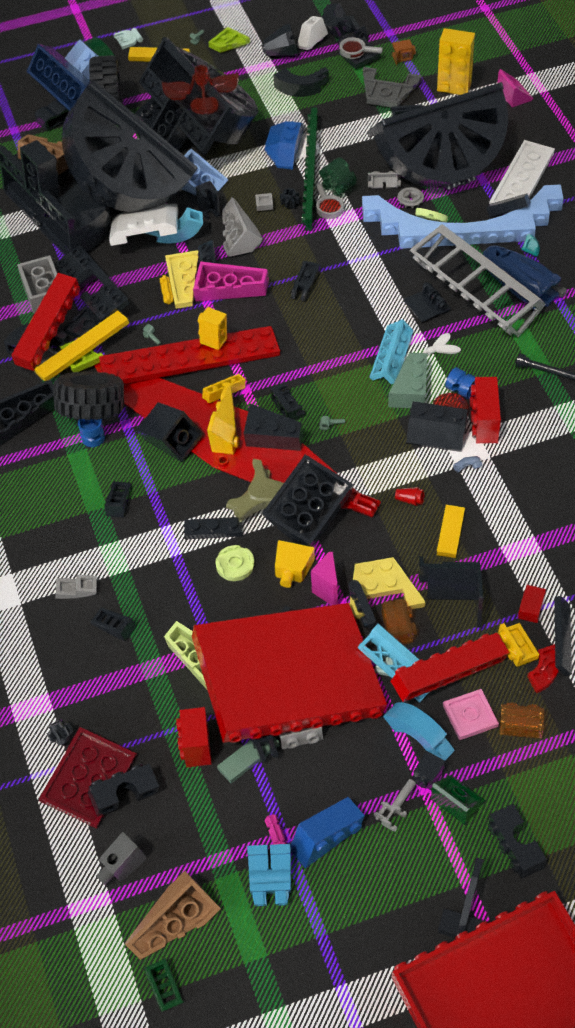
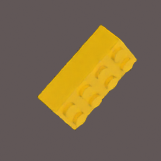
[437,28,475,95]

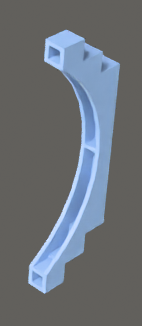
[362,185,563,249]

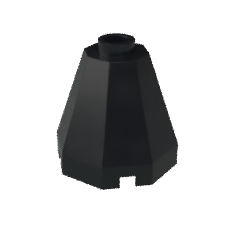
[261,23,299,57]

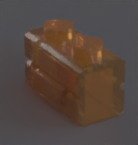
[381,599,417,644]
[499,703,544,739]

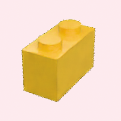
[198,307,227,350]

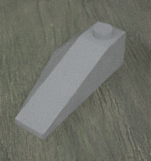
[222,198,263,257]

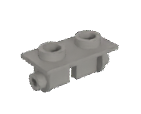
[368,171,401,189]
[279,727,323,749]

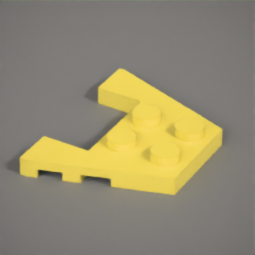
[350,557,425,619]

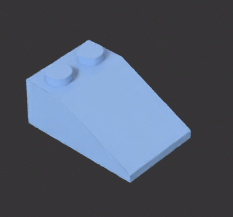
[65,39,98,80]
[182,149,228,196]

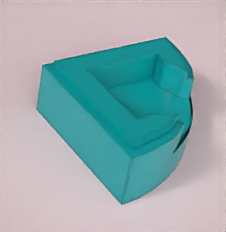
[521,234,539,256]

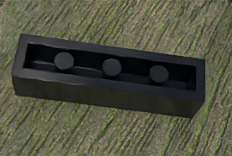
[486,193,531,217]

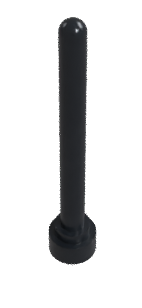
[515,353,575,380]

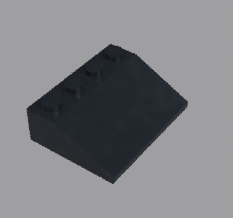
[262,454,353,547]

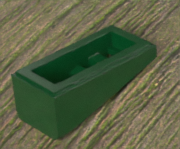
[144,958,183,1012]

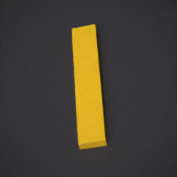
[34,311,129,381]

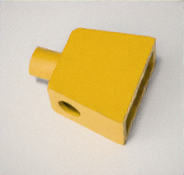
[275,540,315,588]

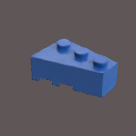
[290,797,365,869]

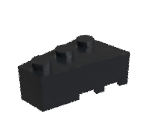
[243,404,304,451]

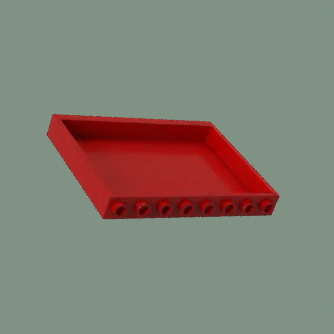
[192,603,387,743]
[391,891,575,1028]

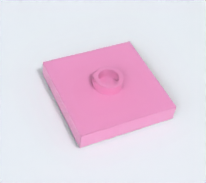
[443,689,499,740]

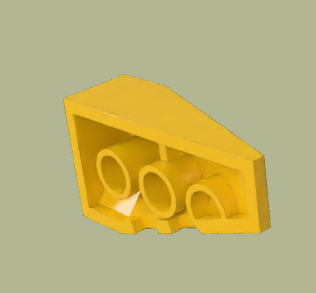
[207,382,240,455]

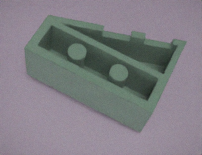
[388,352,427,408]

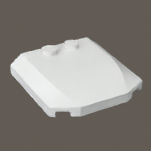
[109,204,178,246]

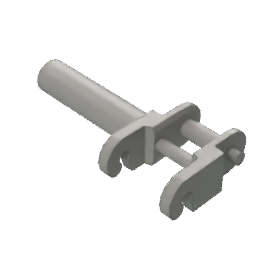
[374,779,416,832]

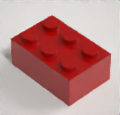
[470,377,501,444]

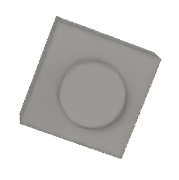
[255,193,273,211]

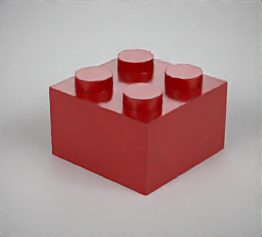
[176,707,212,768]

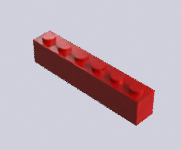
[11,273,80,371]
[391,633,510,702]

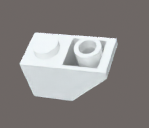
[297,16,328,50]

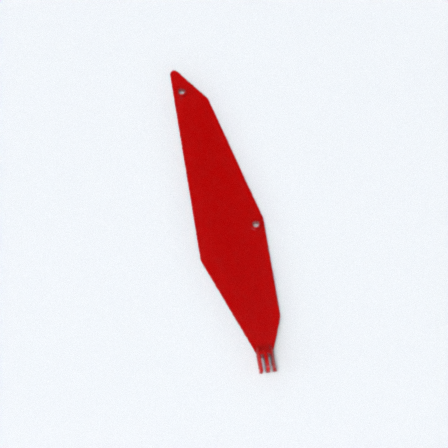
[94,363,381,518]

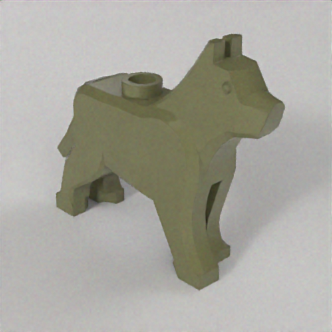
[226,459,284,522]

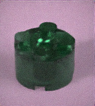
[319,158,357,197]

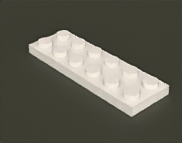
[489,140,555,213]

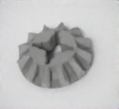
[397,187,424,208]

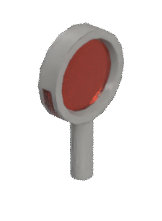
[340,37,383,59]
[316,184,344,219]

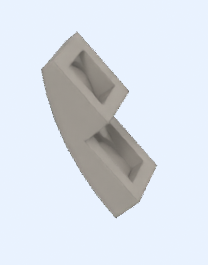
[55,575,96,599]

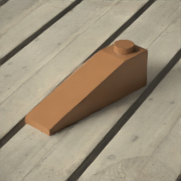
[125,871,221,960]

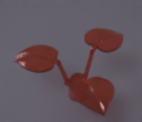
[162,65,239,114]

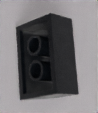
[406,401,468,452]

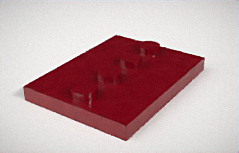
[39,727,136,829]

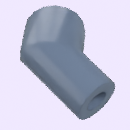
[453,456,482,472]

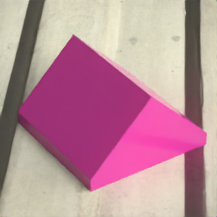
[498,69,534,107]
[311,552,338,605]

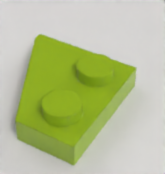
[208,27,250,53]

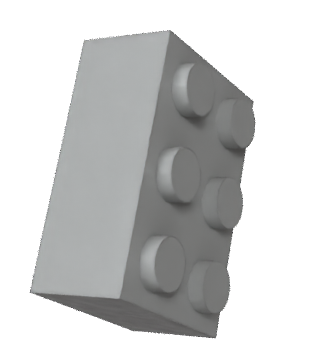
[17,255,57,314]

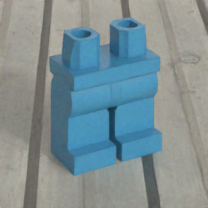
[247,844,291,906]

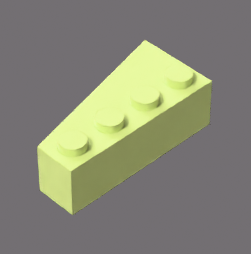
[164,621,207,689]

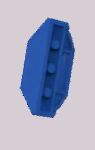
[264,121,305,170]

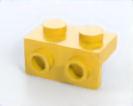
[498,623,539,667]

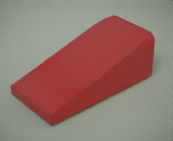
[518,584,546,623]

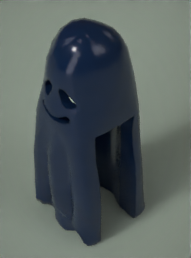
[482,246,561,311]

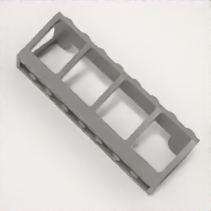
[410,224,546,338]

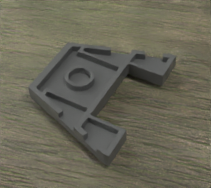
[363,67,422,107]

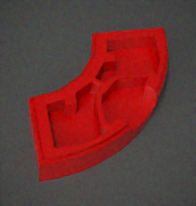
[527,644,559,694]

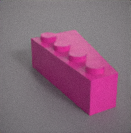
[193,262,269,302]

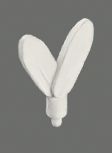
[423,333,461,355]

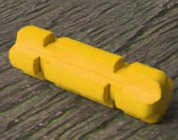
[159,275,174,304]

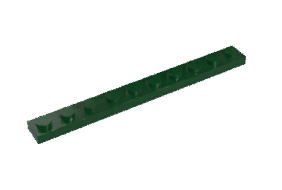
[302,108,318,231]

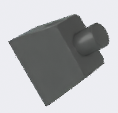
[96,832,147,885]

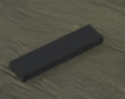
[554,596,572,676]

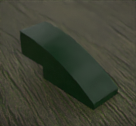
[83,37,115,56]

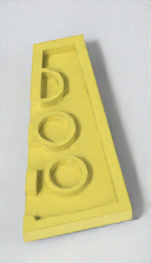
[165,250,199,309]

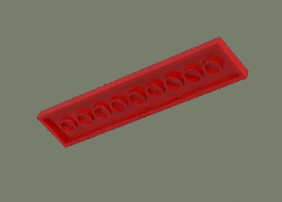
[99,326,280,384]

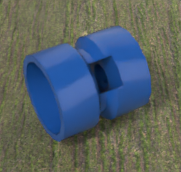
[445,367,475,399]
[78,419,105,447]

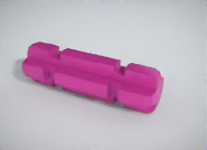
[265,814,287,845]

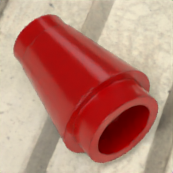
[395,487,424,506]

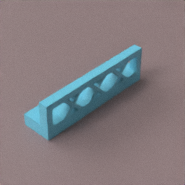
[369,319,414,384]
[358,624,429,703]

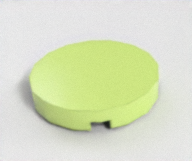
[415,208,448,223]
[215,545,255,581]

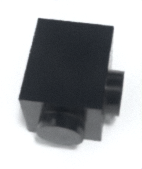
[413,751,445,791]

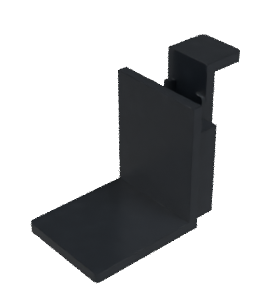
[419,556,483,628]

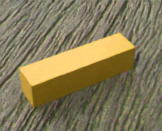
[202,374,246,403]

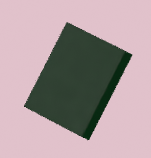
[431,775,486,825]

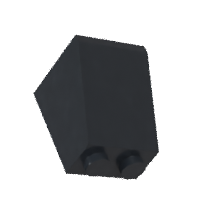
[136,402,204,462]

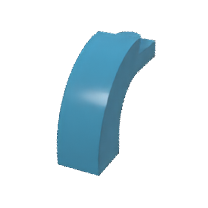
[383,702,455,761]

